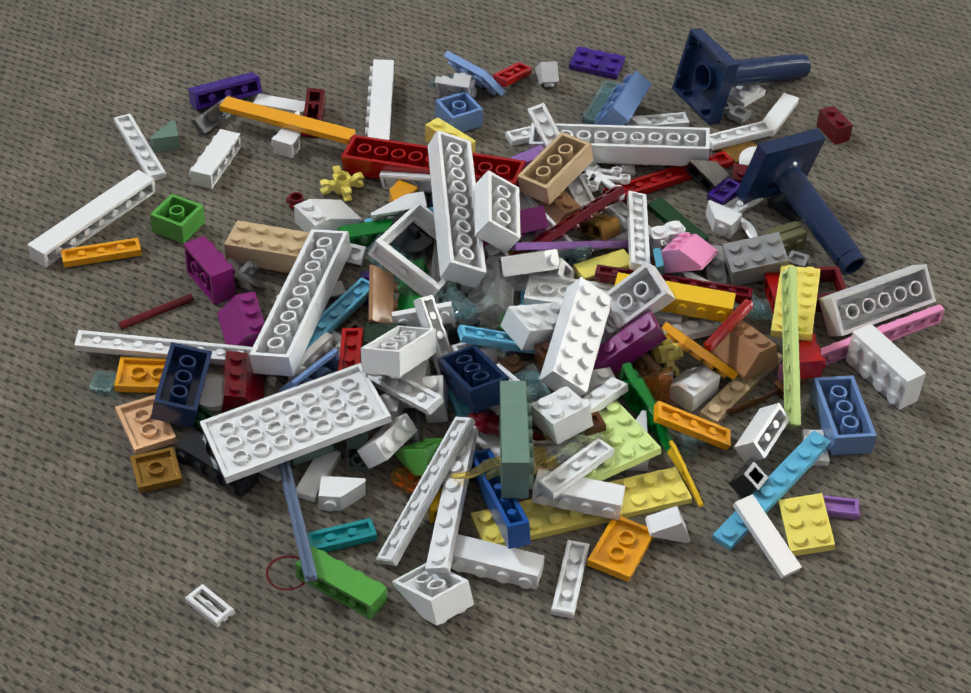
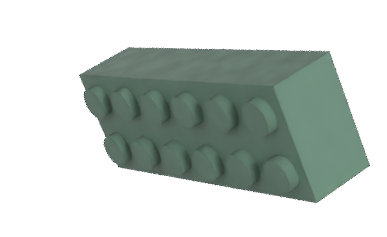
[499,381,534,498]

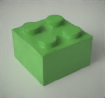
[150,194,205,244]

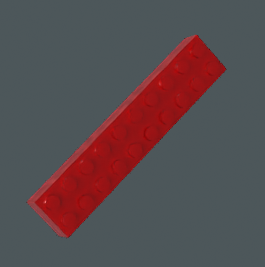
[341,135,526,194]

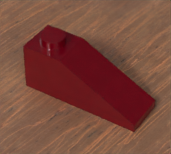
[301,88,326,138]

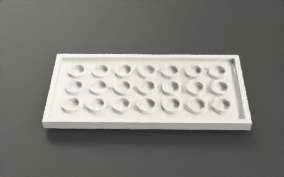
[200,363,392,484]

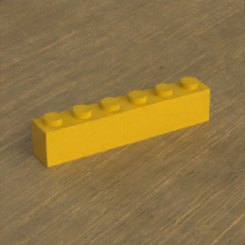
[615,272,736,322]

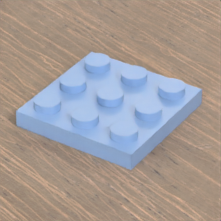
[444,51,505,96]

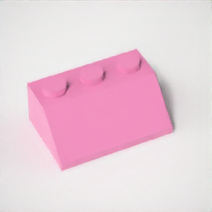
[662,232,718,273]

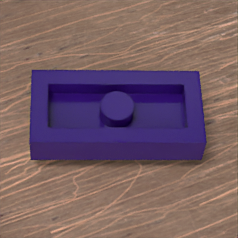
[707,177,740,206]

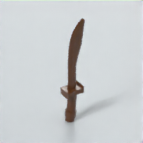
[726,378,808,414]

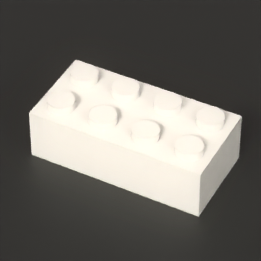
[475,170,521,253]
[501,302,562,351]
[845,324,926,410]
[361,326,436,379]

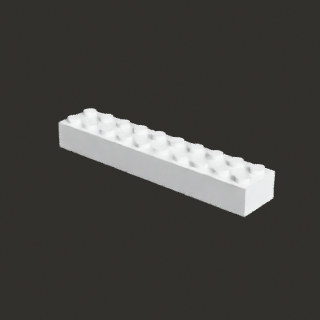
[529,123,710,166]
[428,130,486,288]
[249,229,352,376]

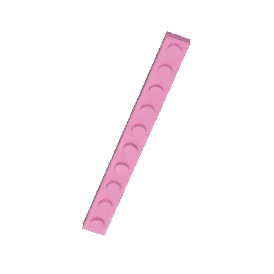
[777,304,945,382]

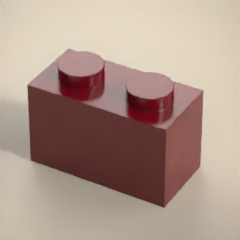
[816,106,853,145]

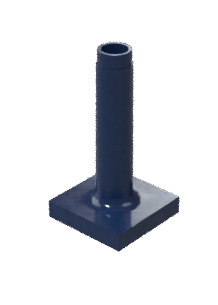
[672,28,811,125]
[736,128,866,275]

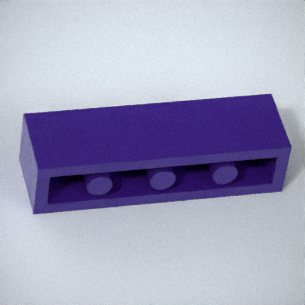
[187,72,262,110]

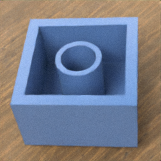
[435,91,483,132]

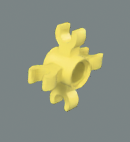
[320,165,364,202]
[651,331,684,378]

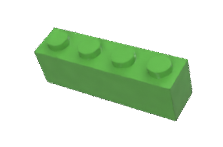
[295,546,387,620]

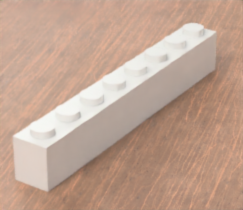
[365,59,394,140]
[27,170,156,268]

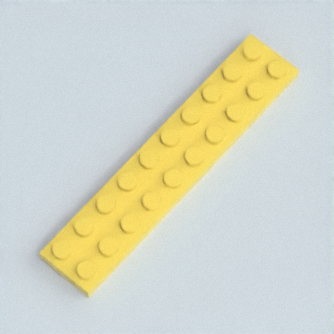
[470,467,692,546]

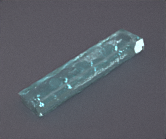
[582,80,618,125]

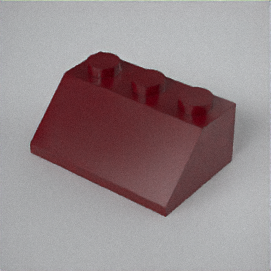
[221,351,265,413]

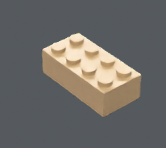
[517,132,593,205]
[224,220,310,273]

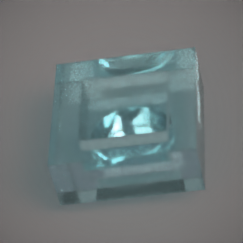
[89,371,116,394]

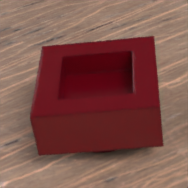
[731,163,748,183]

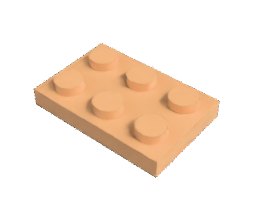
[115,395,177,455]

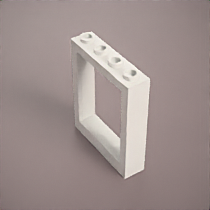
[368,201,451,298]

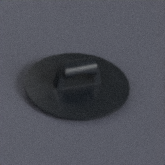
[391,209,434,253]

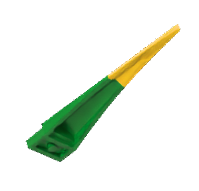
[620,363,705,507]

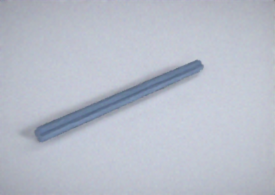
[278,461,317,583]

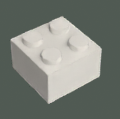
[531,386,593,444]

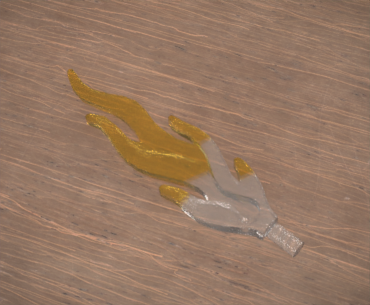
[451,432,603,480]

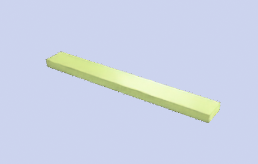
[781,266,801,430]

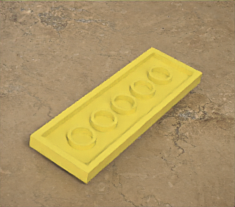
[770,265,820,341]

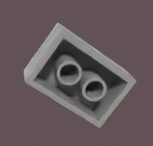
[723,232,789,286]

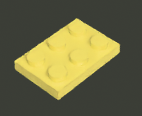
[779,493,836,556]

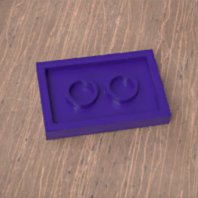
[569,47,625,79]

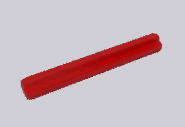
[703,299,754,352]

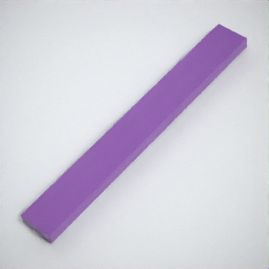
[509,240,650,251]

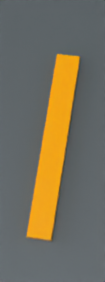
[219,96,356,145]

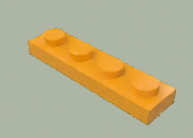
[61,238,142,268]
[654,401,731,450]

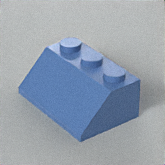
[279,349,339,392]

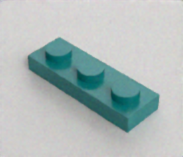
[307,518,377,552]

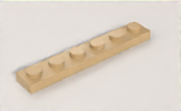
[699,352,783,424]

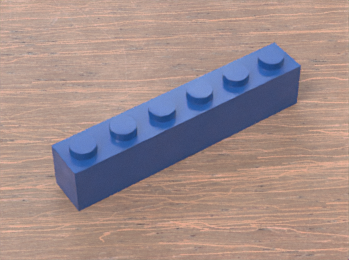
[471,448,531,549]

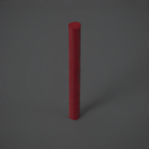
[118,293,194,330]

